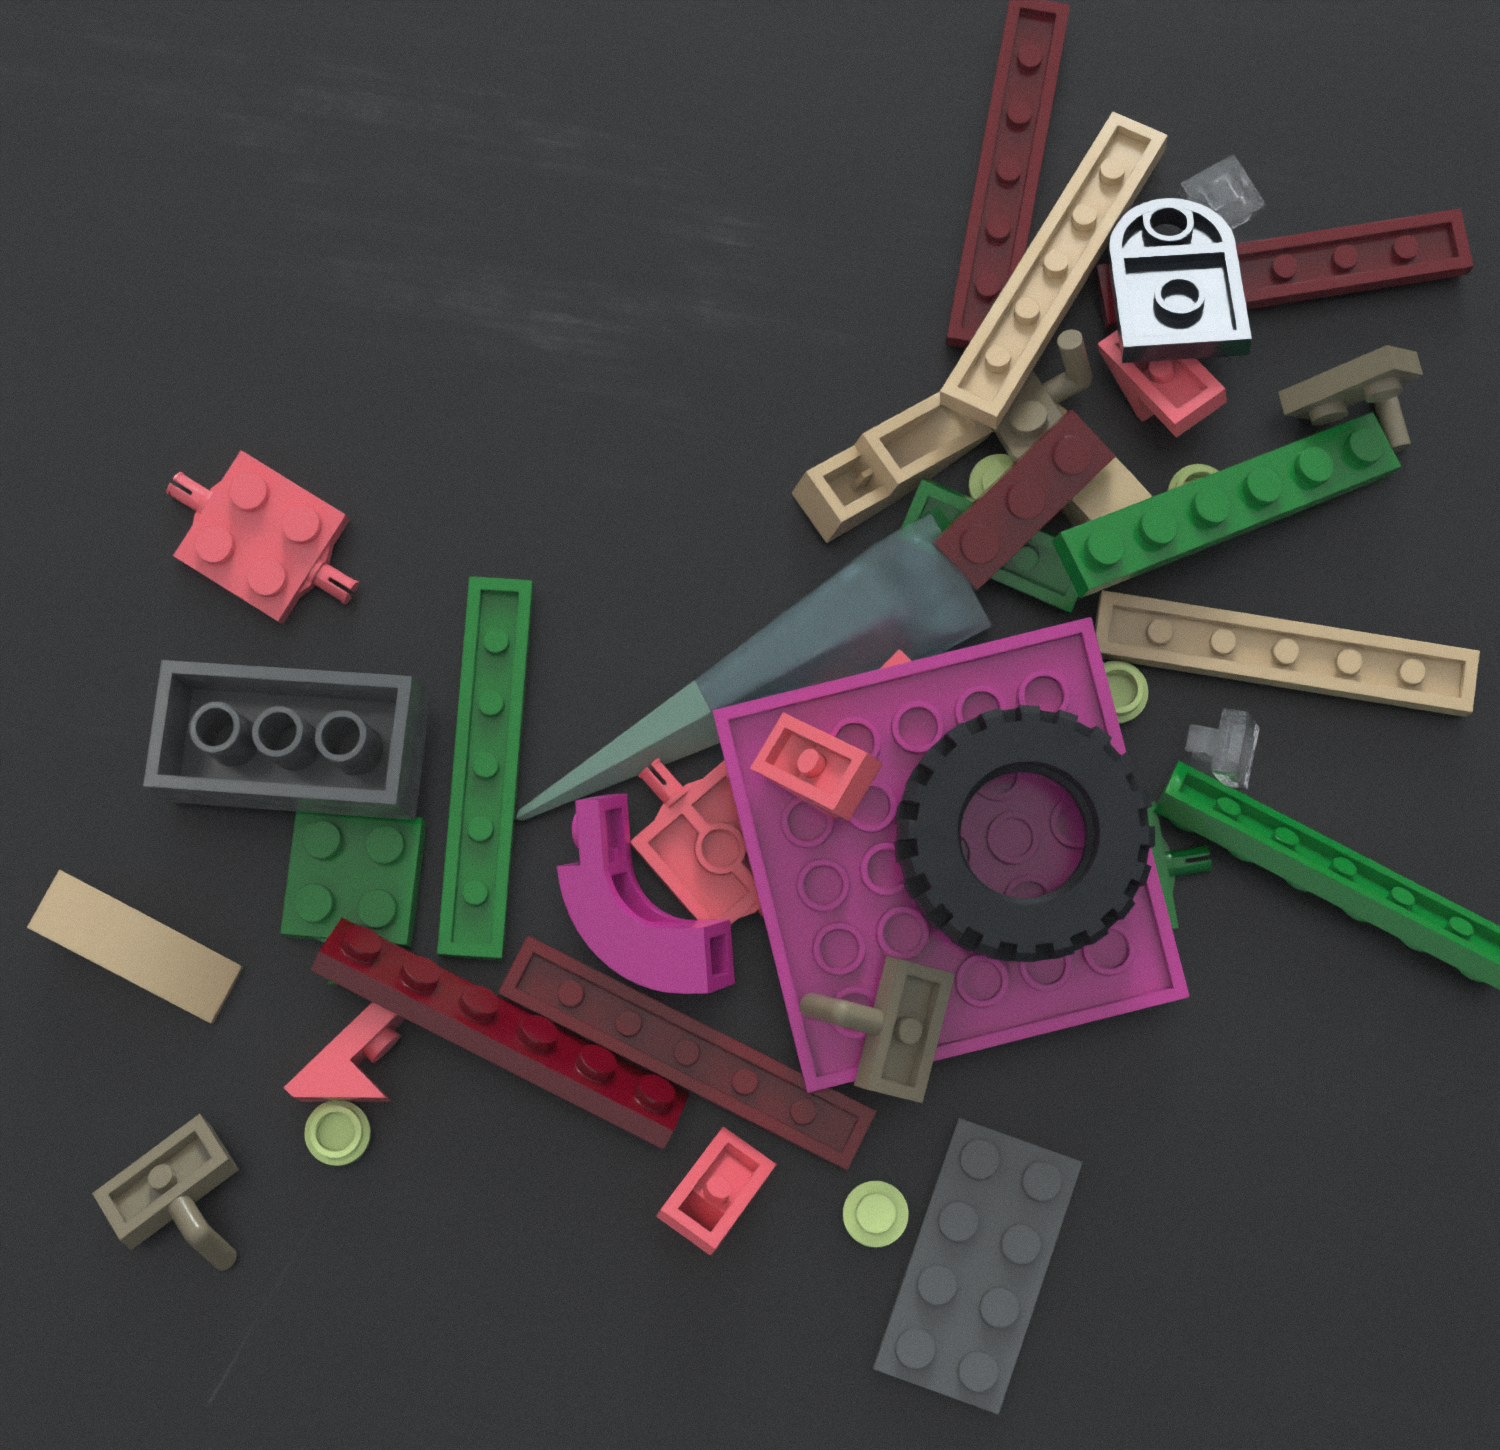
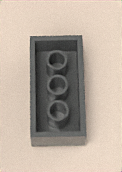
[143,660,431,820]

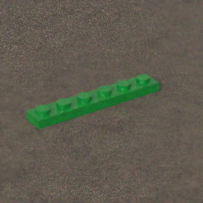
[1052,412,1401,598]
[437,576,534,961]
[1154,761,1500,990]

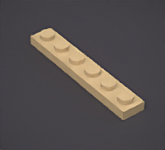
[940,112,1168,430]
[1095,590,1480,717]

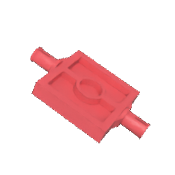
[166,450,359,625]
[629,758,763,925]

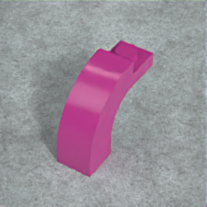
[557,794,735,994]

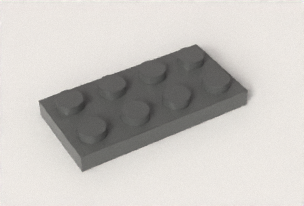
[872,1118,1083,1415]

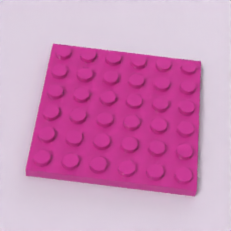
[712,617,1190,1093]

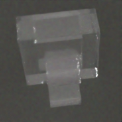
[1178,154,1266,230]
[1185,708,1259,789]

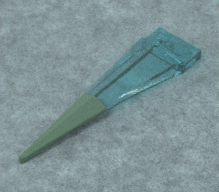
[515,513,992,820]

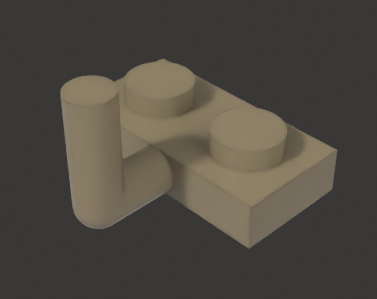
[992,329,1093,463]
[1278,345,1423,453]
[800,956,955,1103]
[92,1113,239,1271]

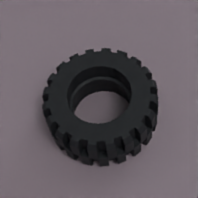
[894,705,1156,962]

